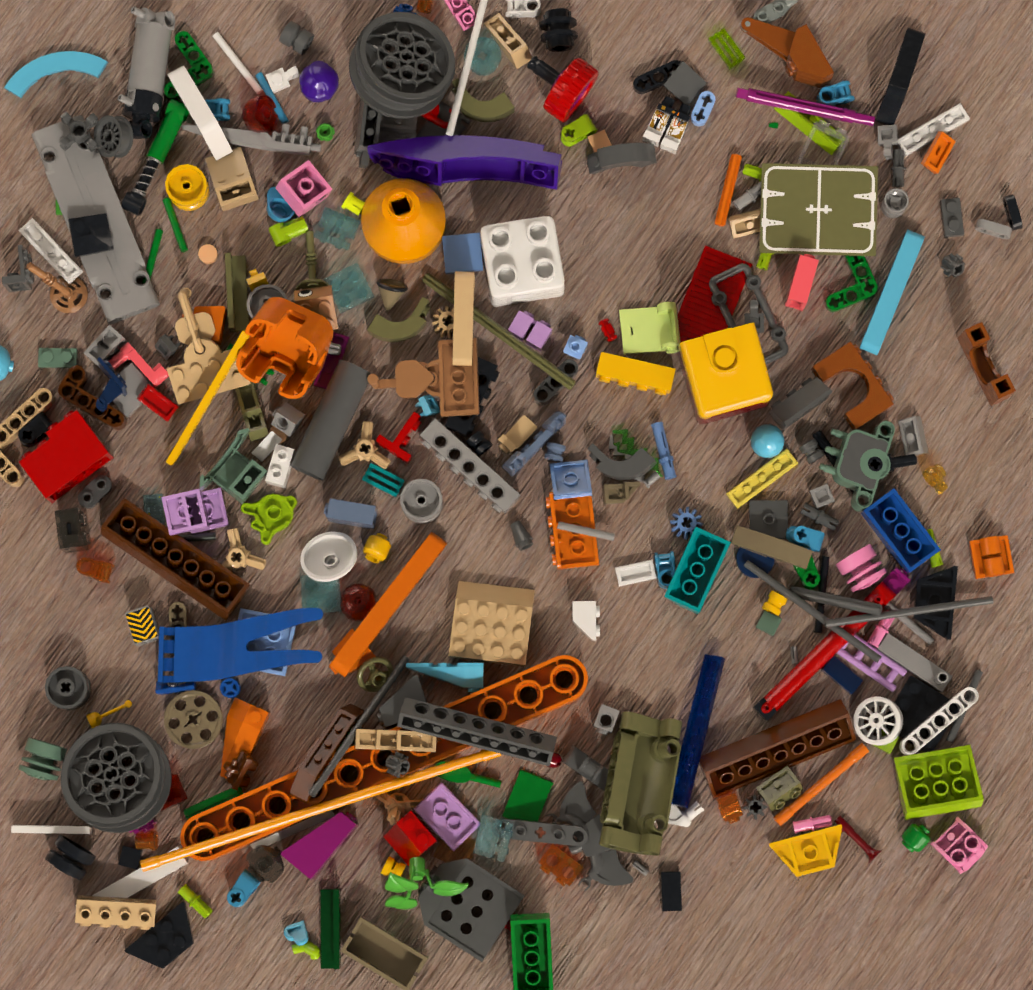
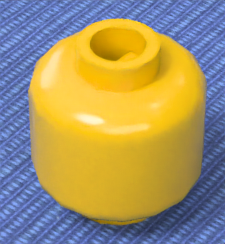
[363,533,391,563]

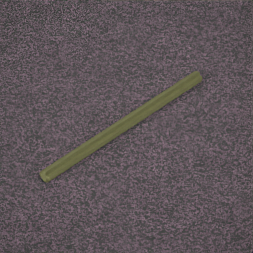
[422,273,576,390]

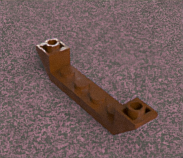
[290,703,365,803]

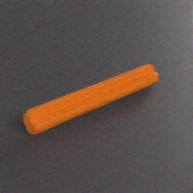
[714,154,742,227]

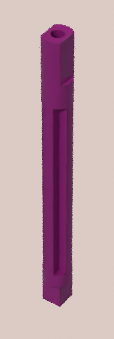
[735,87,875,126]

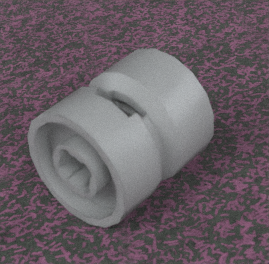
[881,188,909,218]

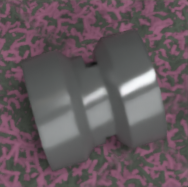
[799,438,825,465]

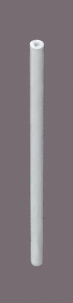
[446,0,488,136]

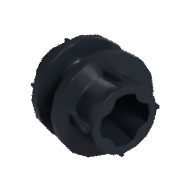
[539,8,578,52]

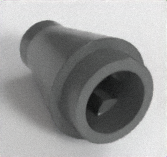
[510,521,533,551]

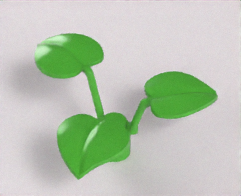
[385,857,468,910]

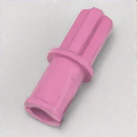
[867,610,895,648]
[793,815,832,834]

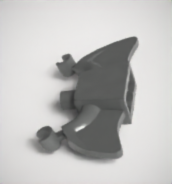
[545,781,633,891]

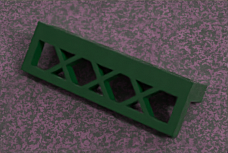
[320,889,341,969]

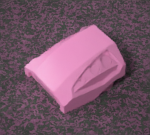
[931,817,988,874]

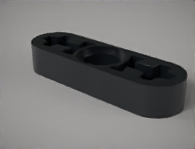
[633,60,681,94]

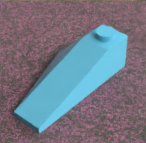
[406,663,484,692]

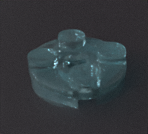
[464,37,501,76]

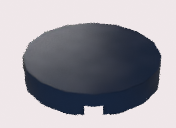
[736,547,774,578]

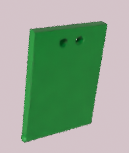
[502,769,554,821]

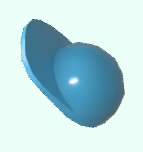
[266,187,294,222]

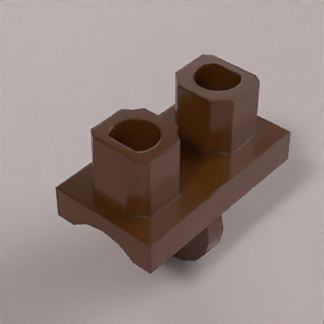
[223,750,258,790]

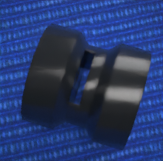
[466,430,493,457]

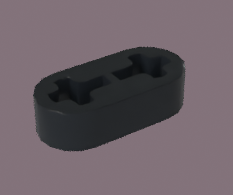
[1003,194,1023,231]

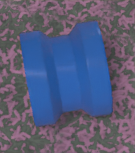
[220,678,241,698]

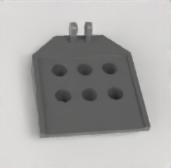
[418,858,524,962]

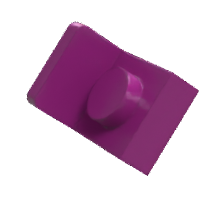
[883,568,910,595]

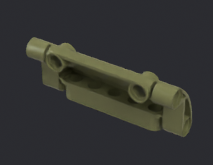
[599,711,682,856]

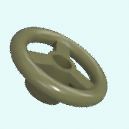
[357,657,393,692]

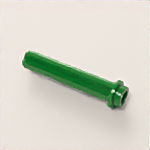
[184,786,244,820]

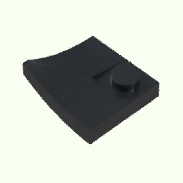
[68,213,114,257]

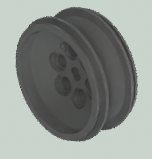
[349,12,455,119]
[61,723,172,833]

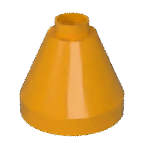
[361,178,446,264]

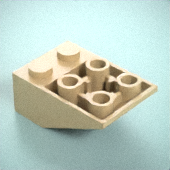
[205,147,259,211]

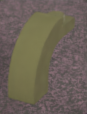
[451,78,515,122]
[367,297,431,342]

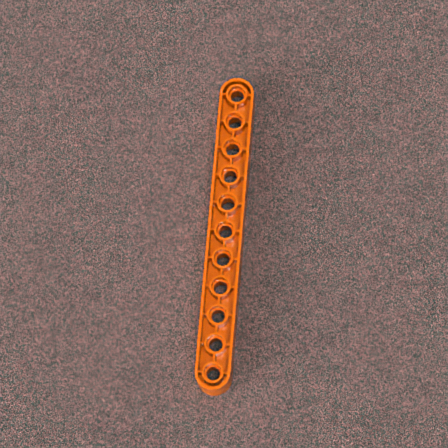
[180,655,588,861]

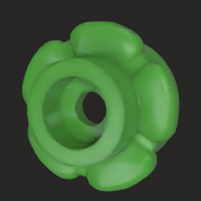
[316,123,335,141]

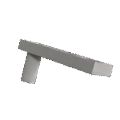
[877,633,953,693]

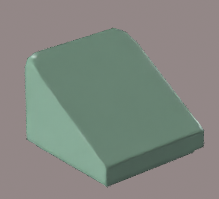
[755,611,782,637]

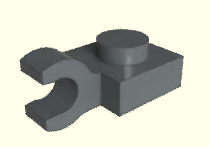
[744,300,764,333]

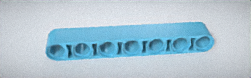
[859,229,925,355]

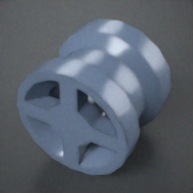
[544,443,566,462]

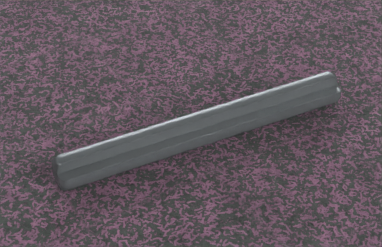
[789,586,882,616]

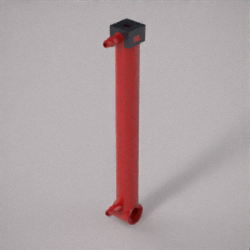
[753,581,896,721]

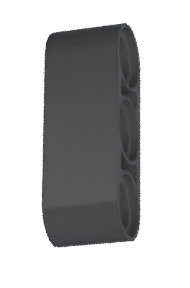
[534,359,578,406]

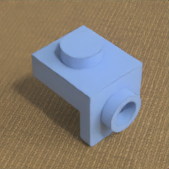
[563,335,588,360]

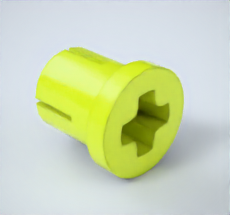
[341,192,365,216]

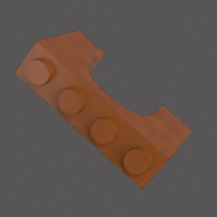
[957,322,1016,406]
[811,341,894,430]

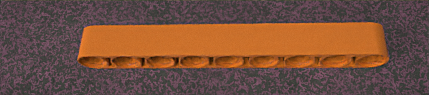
[329,532,447,677]

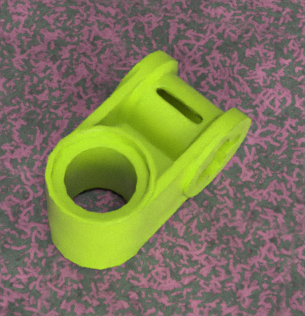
[561,114,598,147]

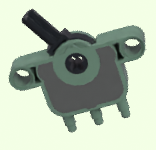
[819,421,917,512]

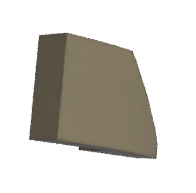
[602,482,640,504]

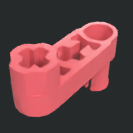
[108,342,169,388]

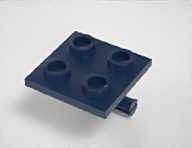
[96,357,127,412]

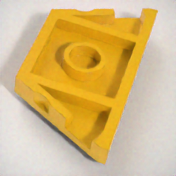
[769,824,842,877]

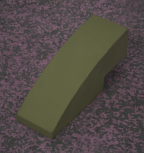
[235,382,269,441]

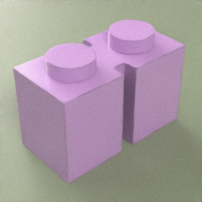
[508,310,552,352]

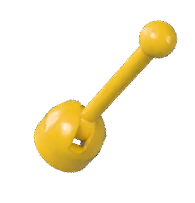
[86,700,132,728]

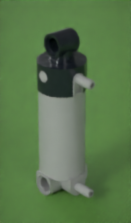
[118,6,175,139]

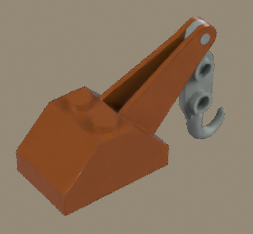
[740,0,834,88]

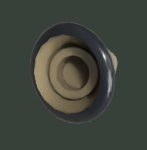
[376,279,408,311]

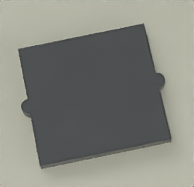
[663,61,707,105]

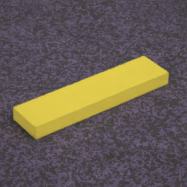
[726,448,798,509]

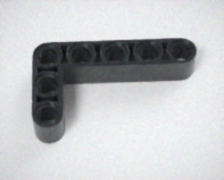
[875,27,926,125]

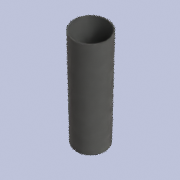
[290,360,371,481]

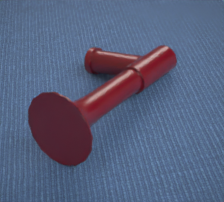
[834,815,882,864]

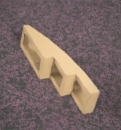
[355,729,436,752]

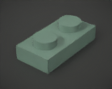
[38,348,78,368]

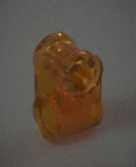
[76,557,116,584]

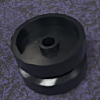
[45,835,96,881]

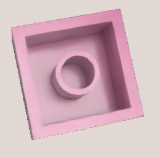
[275,160,332,217]

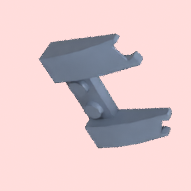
[501,411,566,477]

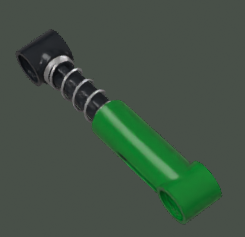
[121,99,189,216]

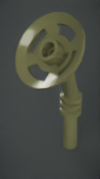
[294,231,329,291]

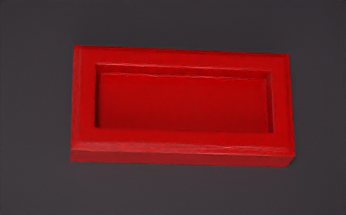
[136,384,179,422]

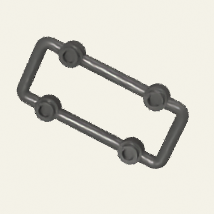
[709,263,788,365]

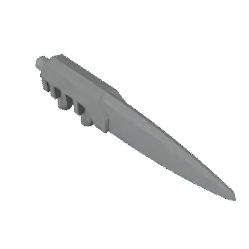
[181,124,321,156]

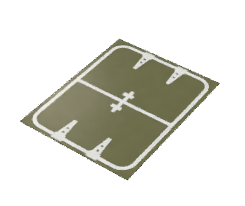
[759,163,878,256]

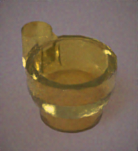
[922,464,948,494]

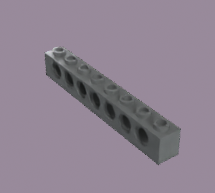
[397,697,557,766]

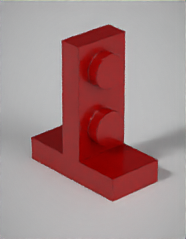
[375,412,422,464]

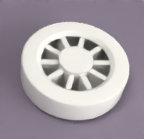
[853,696,903,746]

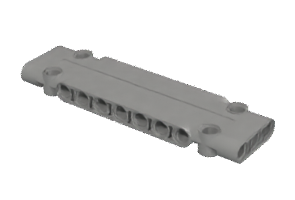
[31,115,160,324]

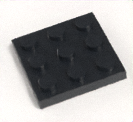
[885,675,958,753]

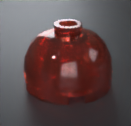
[242,95,278,133]
[340,583,378,622]

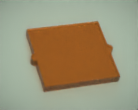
[433,838,478,863]

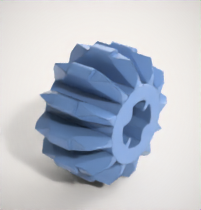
[670,507,703,540]

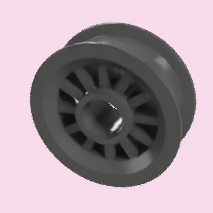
[94,115,133,158]

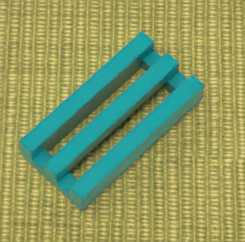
[362,463,405,497]

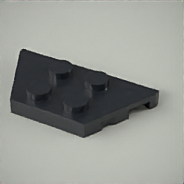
[913,566,958,640]
[124,901,194,969]

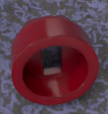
[547,752,562,768]

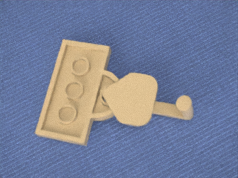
[166,288,252,405]

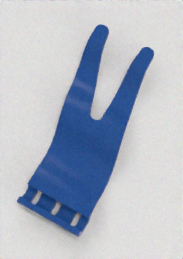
[158,608,323,683]

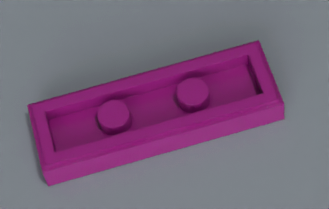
[314,332,349,390]

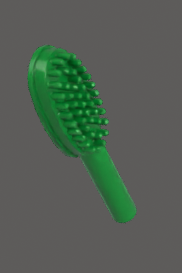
[436,762,502,788]

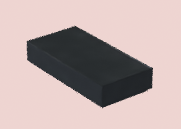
[661,871,682,911]

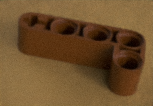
[58,365,127,430]

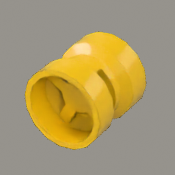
[762,590,788,616]
[381,856,406,877]

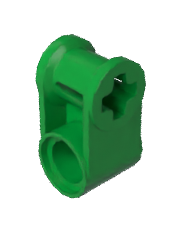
[793,555,820,589]

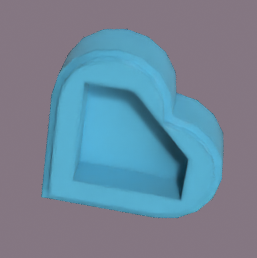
[284,920,309,946]

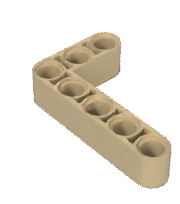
[453,271,475,366]
[0,388,55,487]

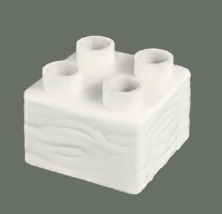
[480,216,565,307]

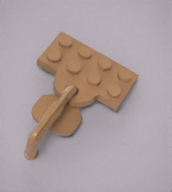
[367,338,480,417]

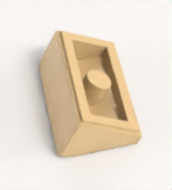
[728,208,761,239]

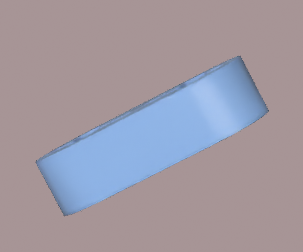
[691,91,715,127]

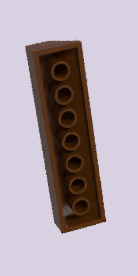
[101,498,250,621]
[698,699,856,799]

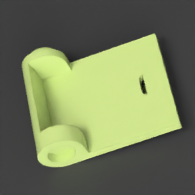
[619,302,681,355]

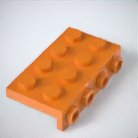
[545,492,599,570]

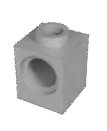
[271,402,305,437]
[593,704,620,735]

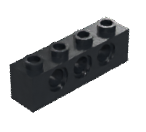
[445,357,500,437]

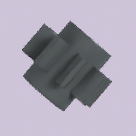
[941,253,965,277]
[386,751,410,778]
[742,795,767,820]

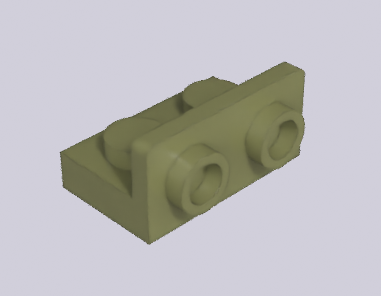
[756,766,803,812]

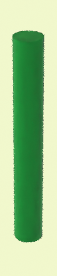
[162,198,188,253]
[142,229,163,284]

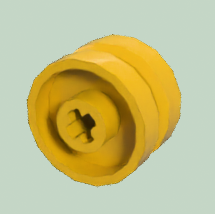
[165,164,210,211]

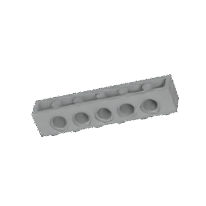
[420,418,520,514]

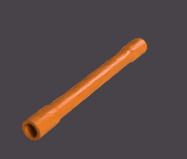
[773,743,869,826]

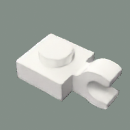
[265,66,300,93]

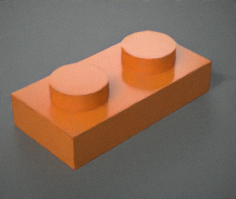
[921,131,956,174]

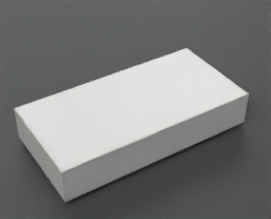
[615,559,657,587]

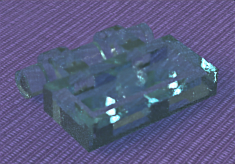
[314,207,361,251]
[473,815,513,862]

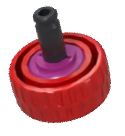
[527,56,599,122]

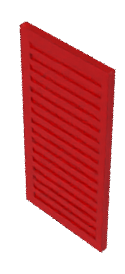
[678,246,753,342]

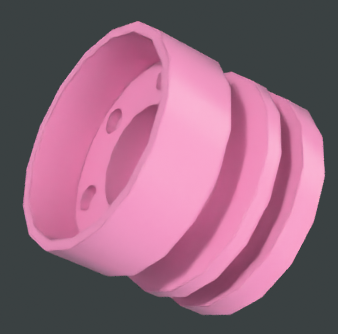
[836,544,887,593]

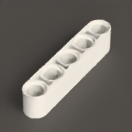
[899,687,979,755]

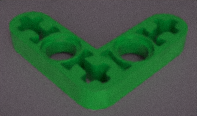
[164,31,213,100]
[825,255,878,312]

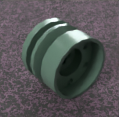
[18,737,67,781]

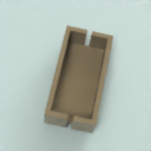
[341,917,429,990]

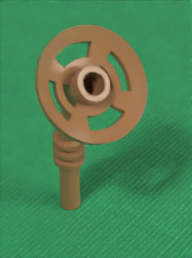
[26,262,88,313]

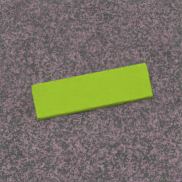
[774,91,846,155]

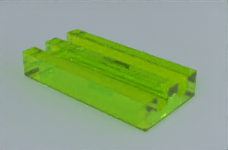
[708,28,745,70]

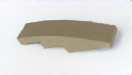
[730,525,813,569]

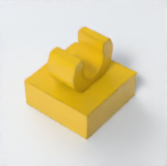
[246,269,269,292]

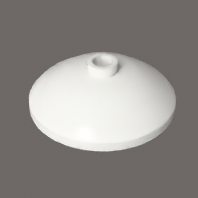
[300,532,358,582]

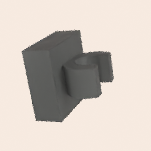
[155,334,180,361]

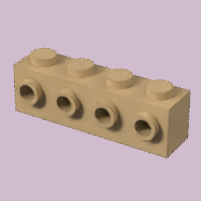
[75,895,157,930]

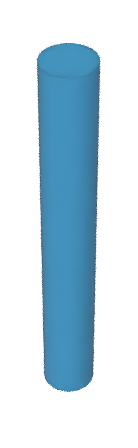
[255,72,289,124]

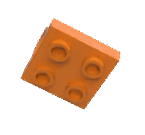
[969,535,1014,579]

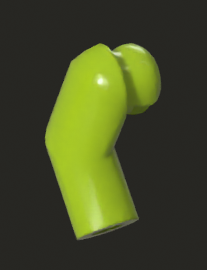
[292,941,320,960]

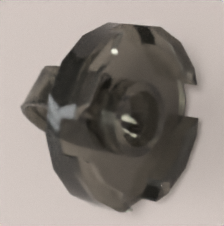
[246,845,284,883]

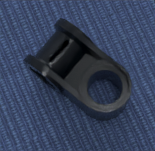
[18,412,53,447]

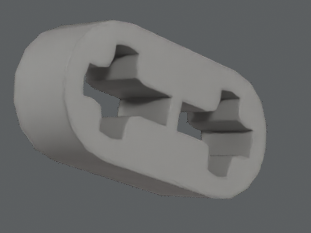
[975,219,1012,239]

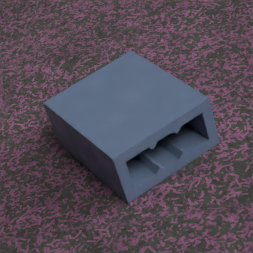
[324,498,378,529]

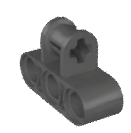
[562,745,608,791]

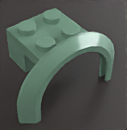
[199,428,267,505]

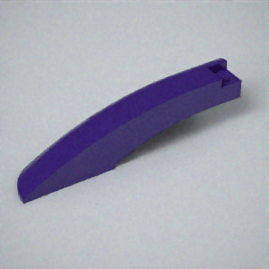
[367,135,562,190]

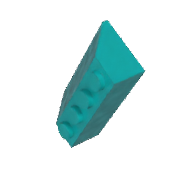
[664,527,731,614]

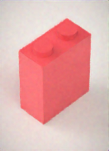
[785,254,819,311]

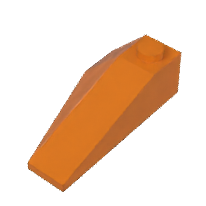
[220,697,271,779]

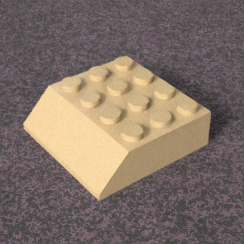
[448,581,535,667]

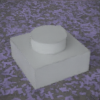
[809,484,835,509]

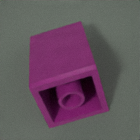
[281,812,358,880]

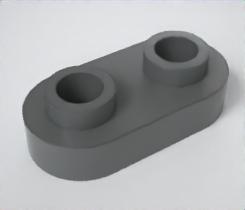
[78,475,112,509]

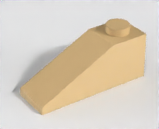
[484,13,532,69]

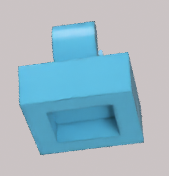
[415,395,440,417]

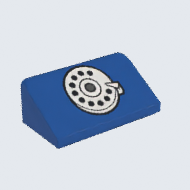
[155,681,196,695]

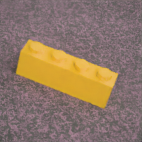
[596,352,676,395]

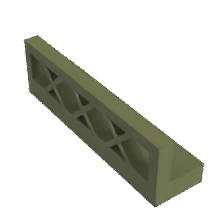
[225,253,249,332]

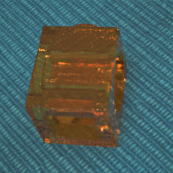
[716,793,743,824]

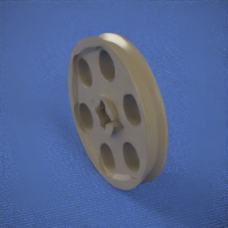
[164,690,223,749]

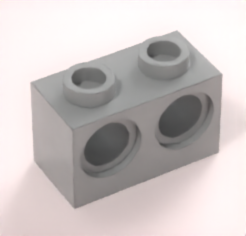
[84,325,127,368]

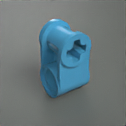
[816,81,855,106]
[204,98,231,121]
[786,526,825,552]
[654,551,675,589]
[227,869,261,907]

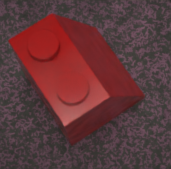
[383,811,438,866]

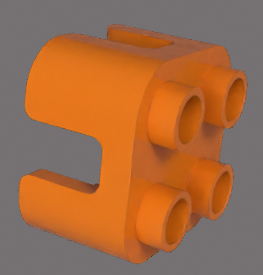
[236,297,333,399]

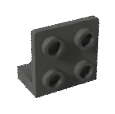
[2,245,34,292]

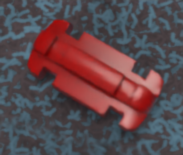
[598,319,617,342]

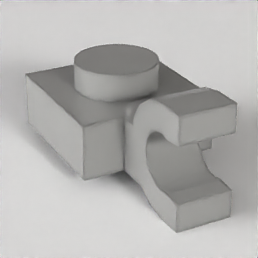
[878,124,898,160]

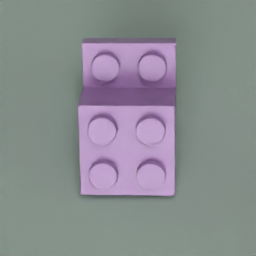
[161,487,229,536]

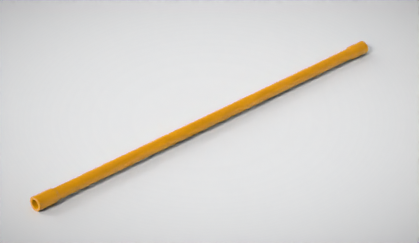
[140,749,501,872]

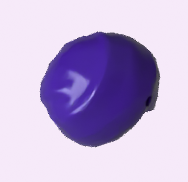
[299,61,339,103]

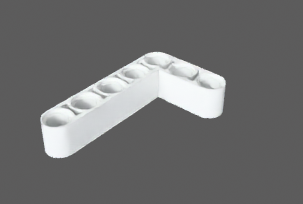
[167,65,233,161]

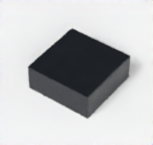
[118,846,143,870]

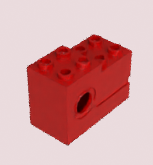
[19,410,114,503]

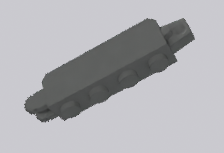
[354,98,382,169]

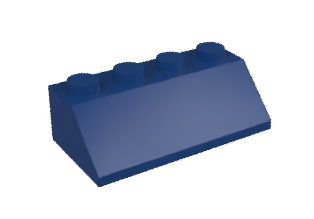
[861,488,941,574]

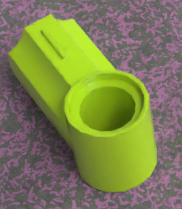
[268,215,309,247]

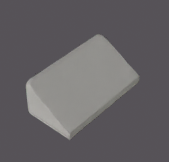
[898,416,929,456]

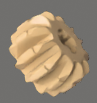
[432,306,454,339]

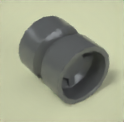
[279,21,314,55]

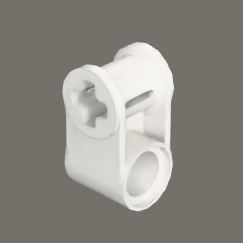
[505,0,541,18]

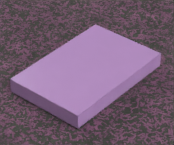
[413,782,481,851]

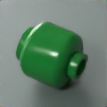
[901,823,931,853]

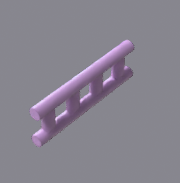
[837,635,908,692]

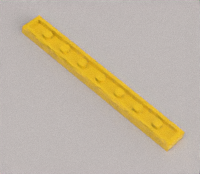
[166,330,250,465]

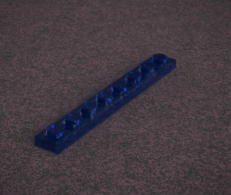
[671,654,725,808]

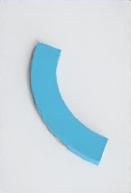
[4,51,108,98]

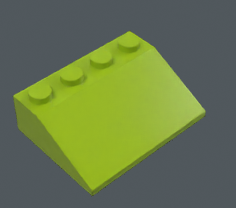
[894,745,984,820]

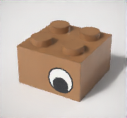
[294,285,338,330]

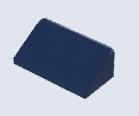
[821,656,863,695]

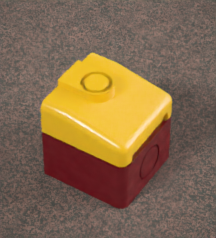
[677,323,773,424]

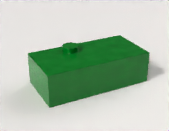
[510,913,553,990]

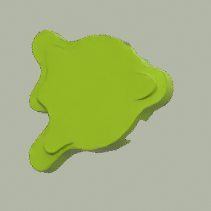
[241,494,297,545]

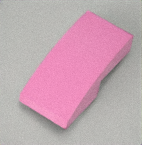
[444,0,476,31]

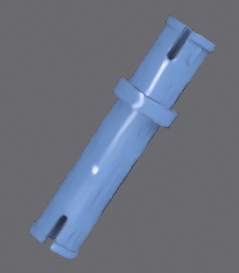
[651,422,677,480]

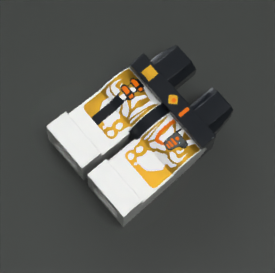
[642,96,691,155]

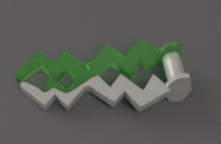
[609,429,663,489]

